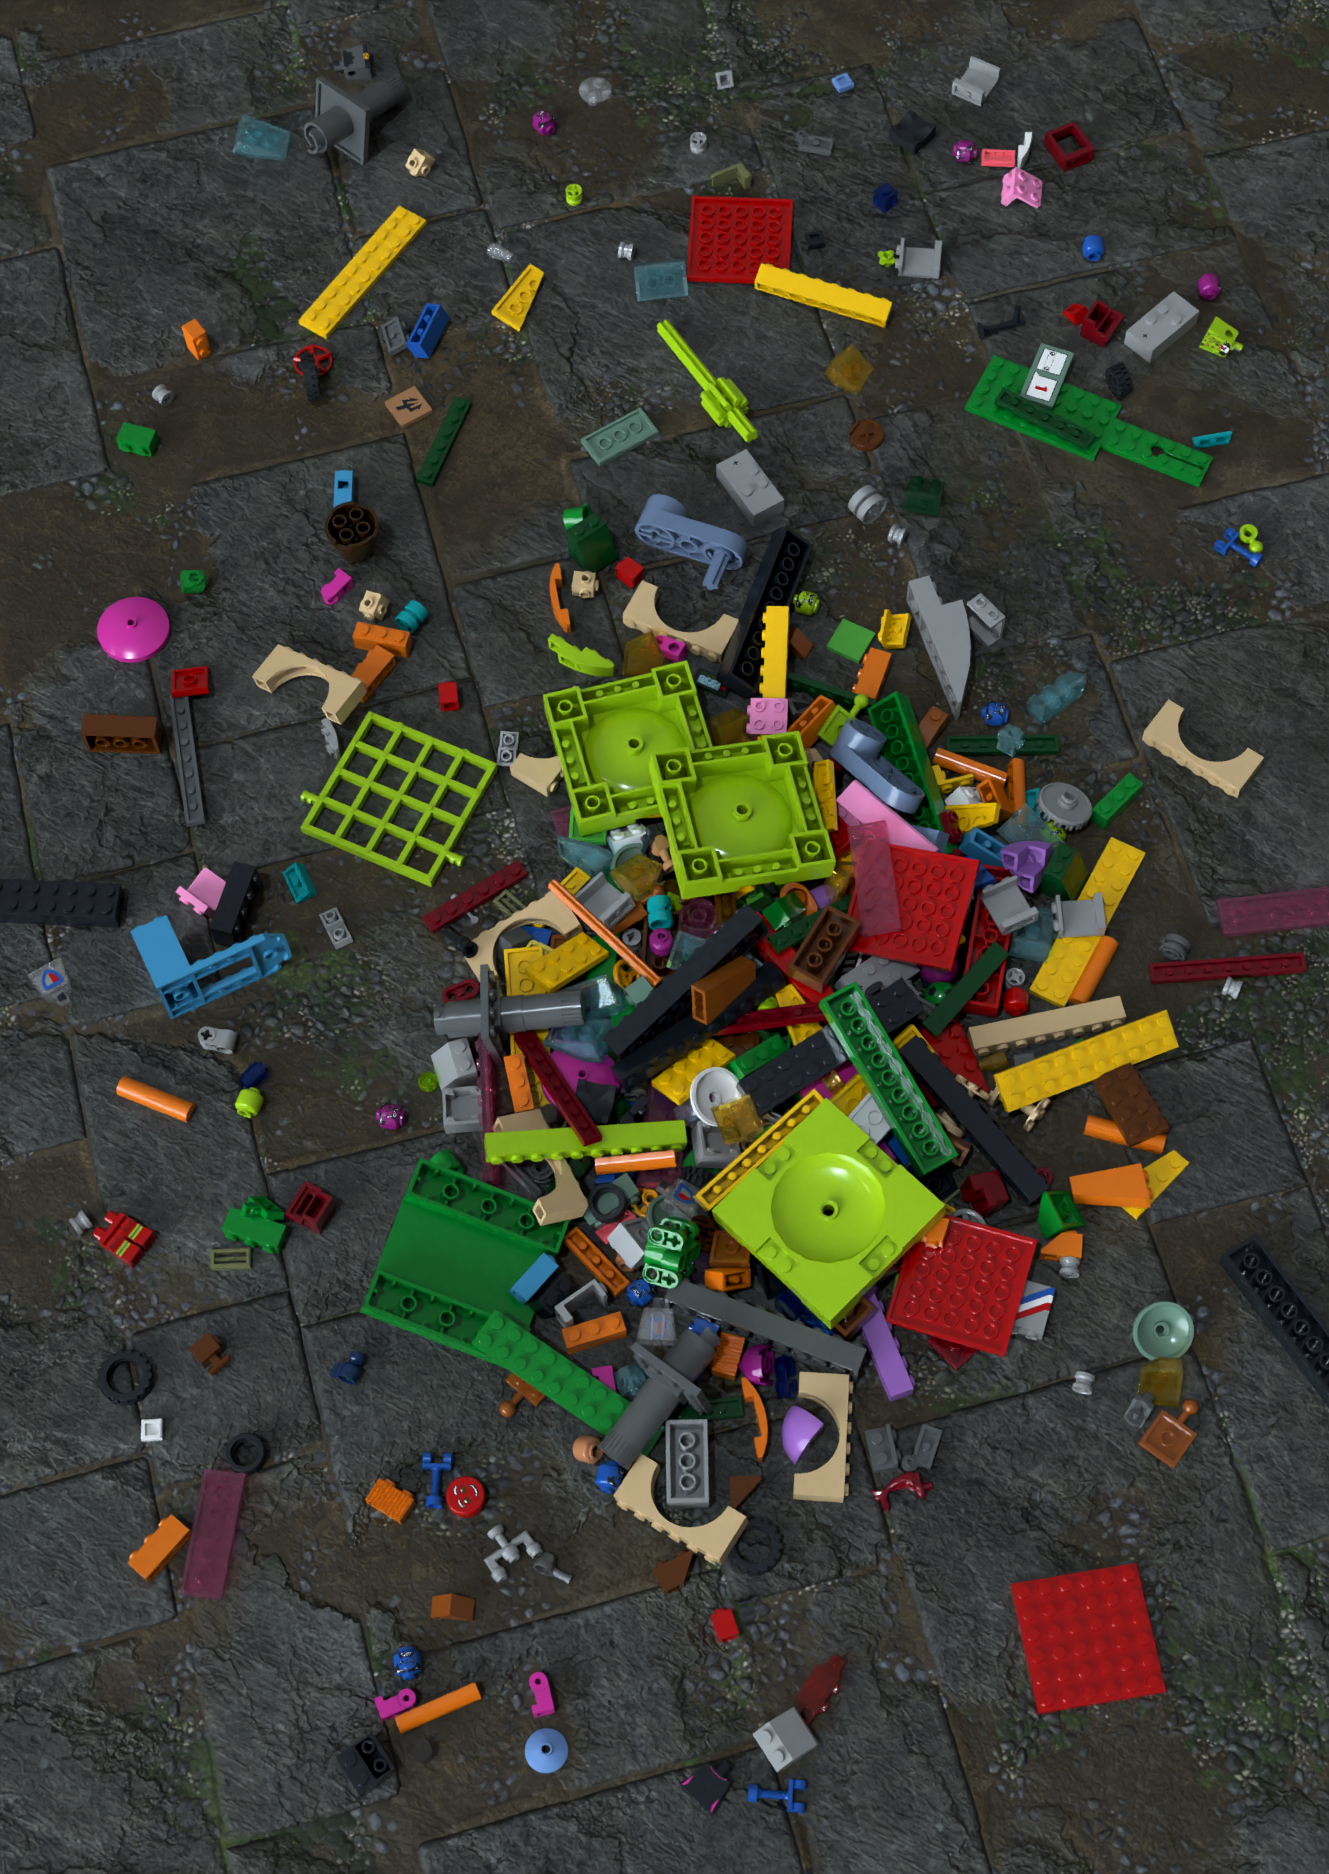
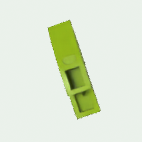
[548,634,616,677]

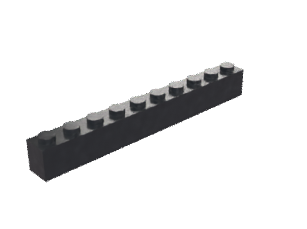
[610,961,787,1093]
[897,1035,1049,1206]

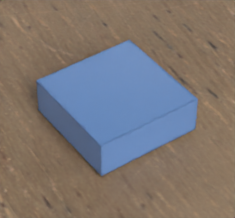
[832,73,854,94]

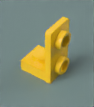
[932,765,974,794]

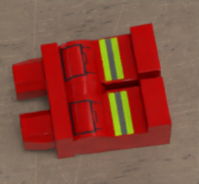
[93,1211,156,1268]

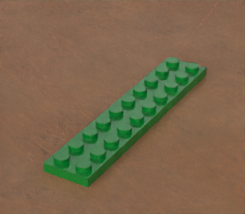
[471,1309,666,1458]

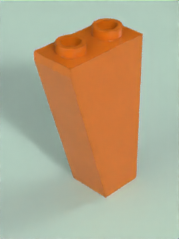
[1069,1163,1153,1208]

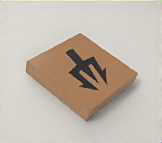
[385,386,433,429]

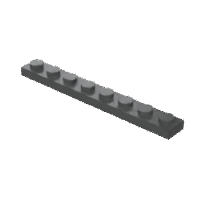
[169,695,206,827]

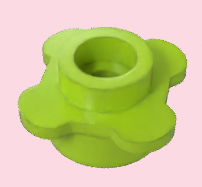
[878,250,896,267]

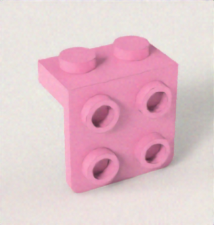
[1001,167,1043,208]
[746,698,788,740]
[176,868,226,918]

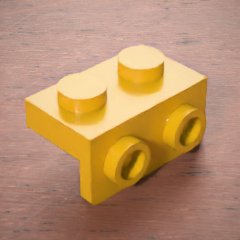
[878,609,912,649]

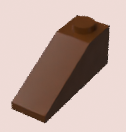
[918,706,949,752]

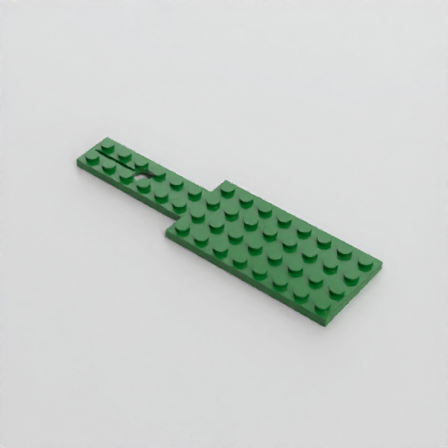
[965,355,1214,487]

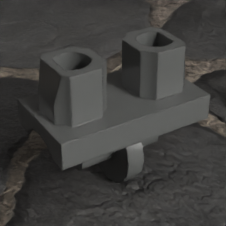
[1123,1391,1155,1428]

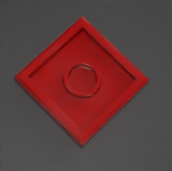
[171,666,209,698]

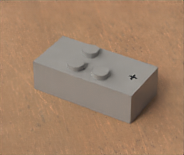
[1124,291,1199,363]
[716,449,784,527]
[834,956,921,1000]
[666,1419,709,1509]

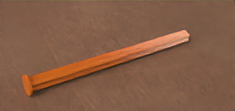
[548,879,664,988]

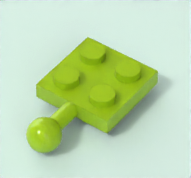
[816,694,869,747]

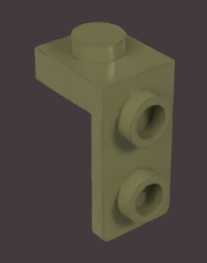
[712,162,752,189]

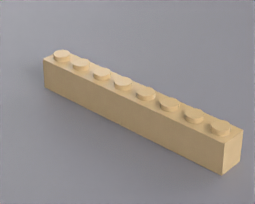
[967,996,1126,1057]

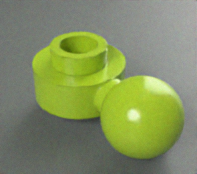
[1239,524,1263,554]

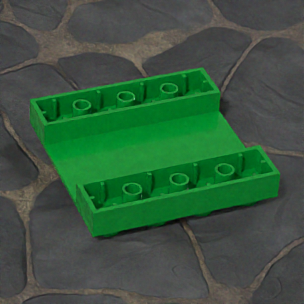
[360,1158,570,1369]

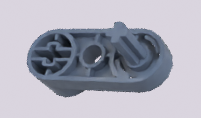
[635,494,749,591]
[830,718,925,814]

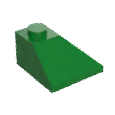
[1037,1190,1086,1239]

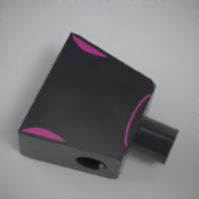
[680,1760,732,1817]

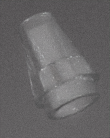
[487,242,513,262]

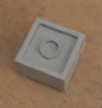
[442,1086,485,1134]
[691,1121,741,1169]
[607,1217,657,1269]

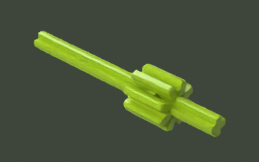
[656,319,758,443]

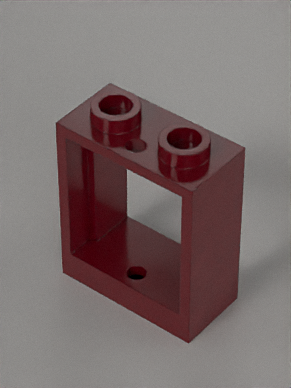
[1044,121,1095,172]

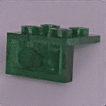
[903,476,945,516]

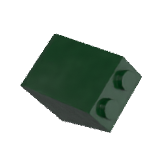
[566,512,618,574]
[1039,842,1090,901]

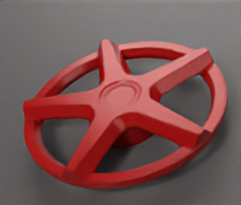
[294,344,332,377]

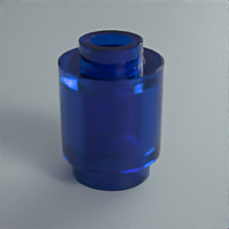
[239,1062,268,1089]

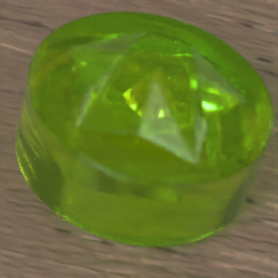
[418,1072,438,1092]

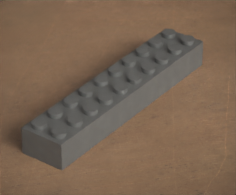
[664,1277,867,1383]

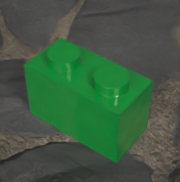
[116,422,159,457]

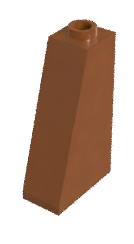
[691,956,756,1025]

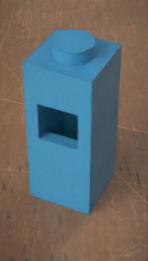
[333,470,355,507]
[509,1253,558,1305]

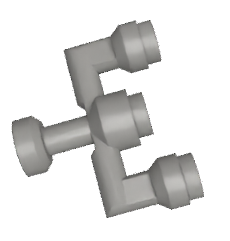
[484,1524,543,1583]

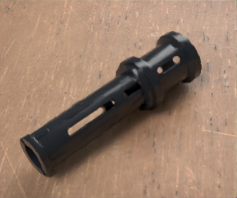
[441,924,478,958]

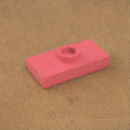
[981,149,1015,167]

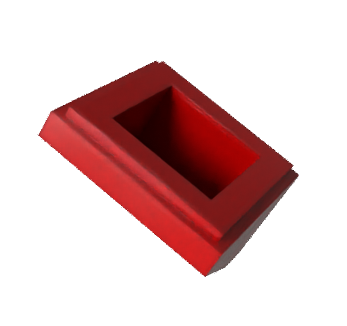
[1062,303,1088,326]

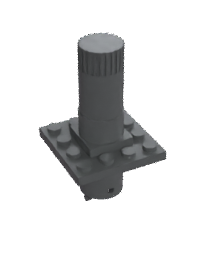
[304,74,406,165]
[434,964,587,1067]
[598,1327,721,1470]

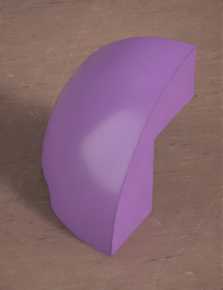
[1001,841,1052,893]
[781,1405,824,1465]

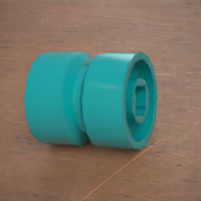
[395,600,429,634]
[647,895,673,930]

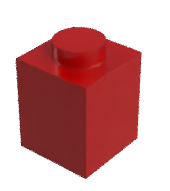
[616,556,645,589]
[438,681,460,712]
[711,1607,739,1644]

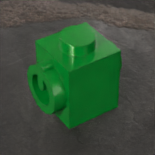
[180,570,208,593]

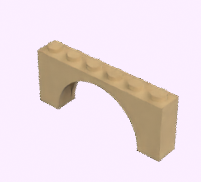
[623,581,738,663]
[252,644,367,725]
[510,685,581,797]
[1142,699,1264,798]
[465,891,583,982]
[492,1109,589,1226]
[793,1372,853,1503]
[614,1454,749,1565]

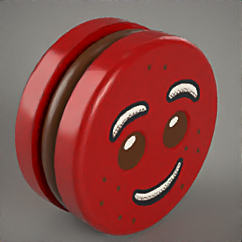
[446,1476,486,1518]

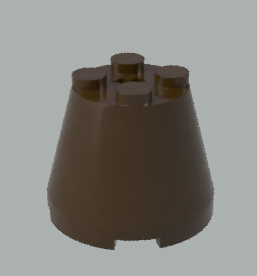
[324,501,379,564]

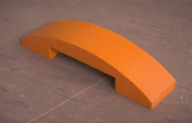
[550,563,571,634]
[741,1377,768,1463]

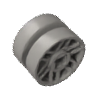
[848,485,887,524]

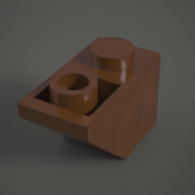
[653,1550,693,1596]

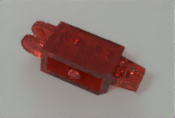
[795,1655,845,1727]

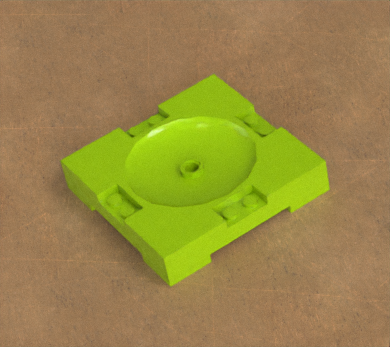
[543,660,713,837]
[648,731,836,900]
[712,1098,945,1330]

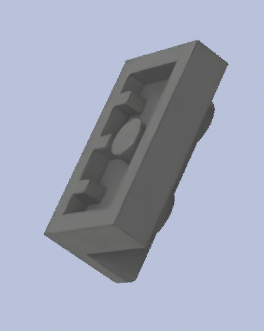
[381,316,410,356]
[864,1423,901,1473]

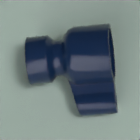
[329,1351,366,1385]

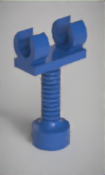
[1213,528,1264,568]
[422,1452,453,1509]
[748,1779,806,1813]

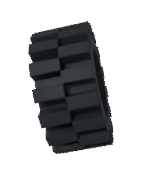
[1105,363,1133,398]
[678,1165,714,1194]

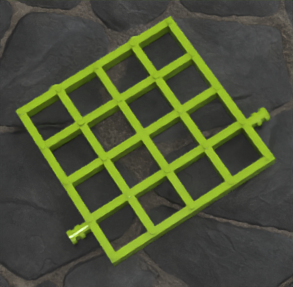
[301,711,498,887]

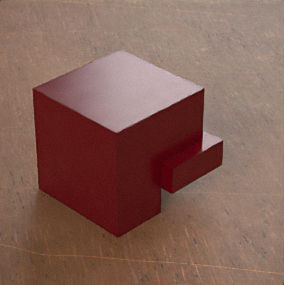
[1080,300,1125,348]
[959,1170,1009,1220]
[284,1181,337,1235]

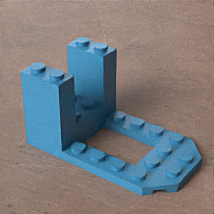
[130,915,292,1019]

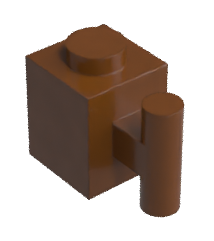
[189,1332,231,1376]

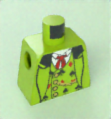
[1199,317,1244,357]

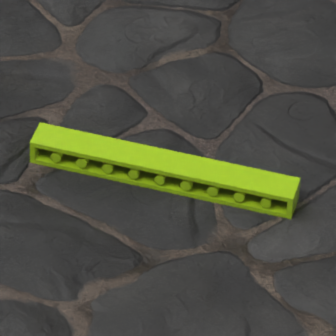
[484,1120,687,1165]

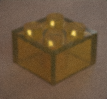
[711,1094,764,1145]

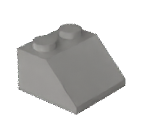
[431,1037,479,1091]
[753,1707,819,1772]

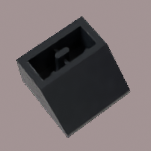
[335,1732,396,1798]

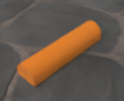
[933,748,1008,789]
[1007,758,1027,833]
[1068,936,1119,1005]
[116,1076,196,1123]
[1083,1114,1167,1155]
[595,1150,677,1175]
[562,1226,630,1298]
[395,1682,482,1734]

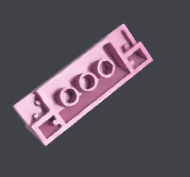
[836,780,939,852]

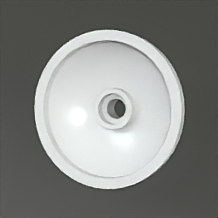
[690,1067,744,1127]

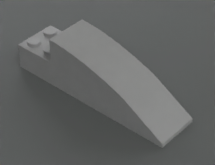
[906,576,971,721]

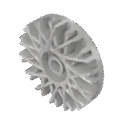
[1036,782,1092,831]

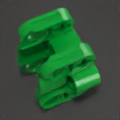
[642,1216,701,1289]

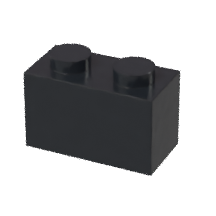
[527,1272,576,1318]

